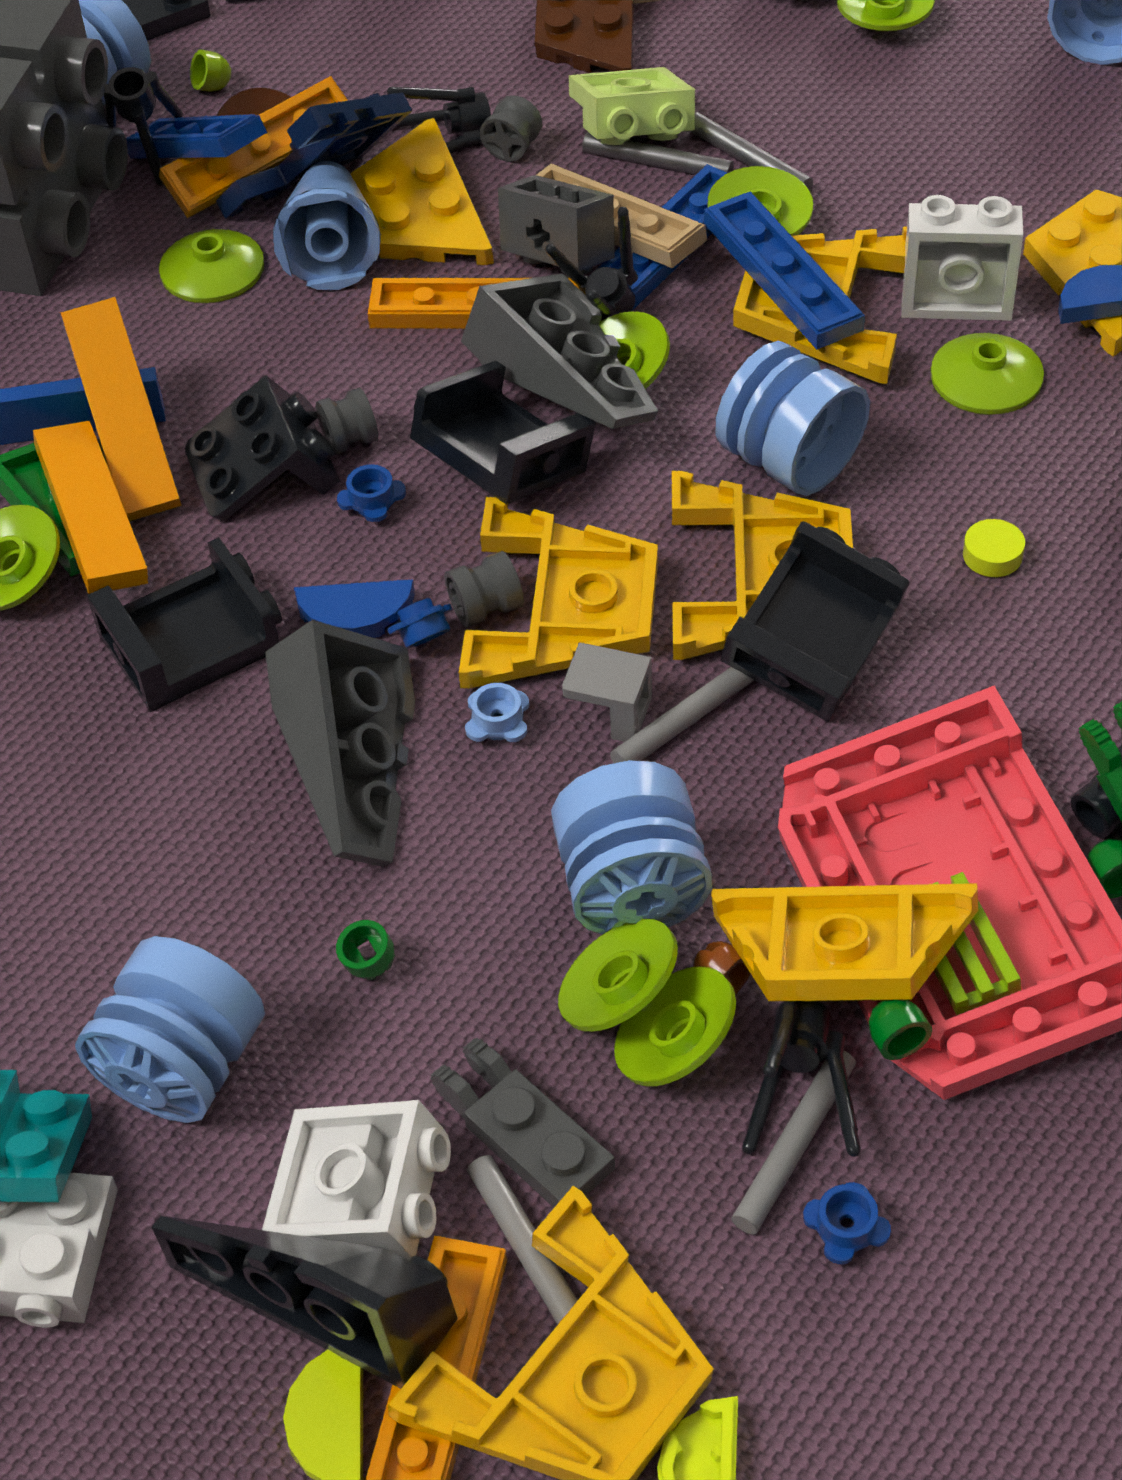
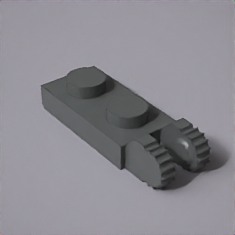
[430,1038,615,1208]

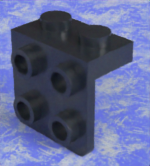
[185,375,340,521]

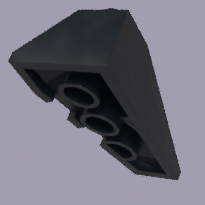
[152,1216,458,1389]

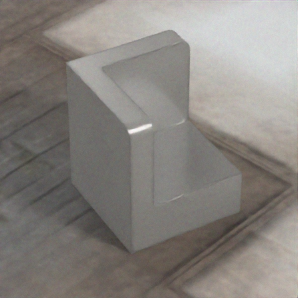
[562,642,652,742]

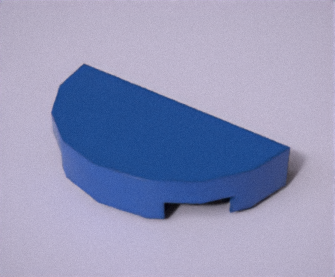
[1058,265,1122,324]
[294,579,415,638]

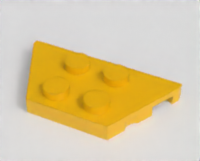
[351,118,494,265]
[711,883,978,1002]

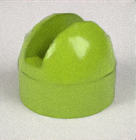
[190,49,231,92]

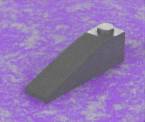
[461,273,658,429]
[265,620,415,867]

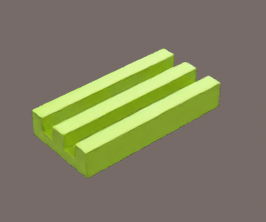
[933,872,1022,1016]

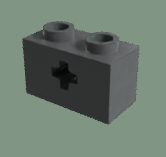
[498,175,615,274]

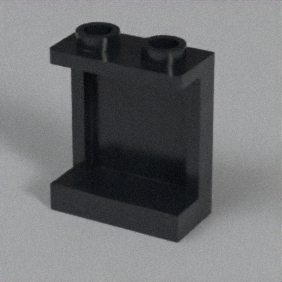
[410,361,596,505]
[720,521,910,722]
[87,537,282,712]

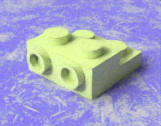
[569,67,695,145]

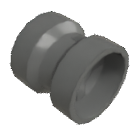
[444,551,524,628]

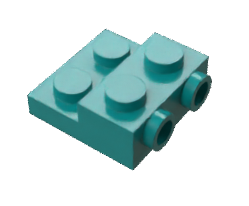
[0,1070,92,1202]

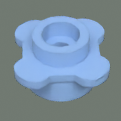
[465,683,529,742]

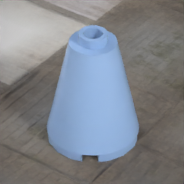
[273,161,381,290]

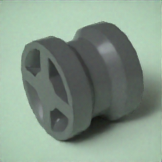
[480,95,543,162]
[316,387,379,455]

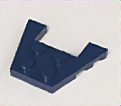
[216,92,413,219]

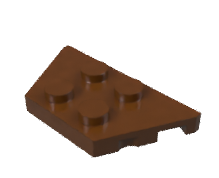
[535,0,634,73]

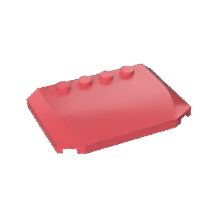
[778,686,1122,1100]

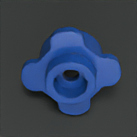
[337,464,406,522]
[387,598,453,649]
[803,1182,891,1264]

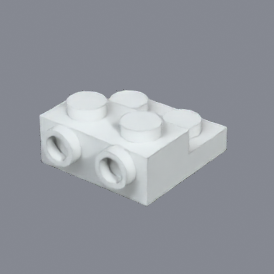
[901,195,1023,321]
[262,1100,451,1260]
[0,1173,118,1328]

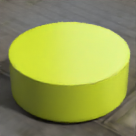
[963,519,1025,577]

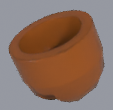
[692,941,751,995]

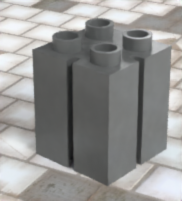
[0,0,128,296]

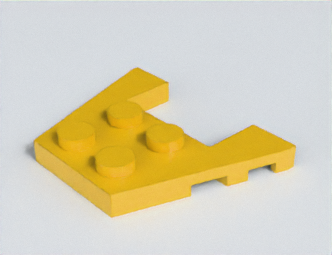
[1023,189,1122,357]
[733,226,907,384]
[672,471,853,660]
[458,497,658,689]
[388,1185,714,1480]

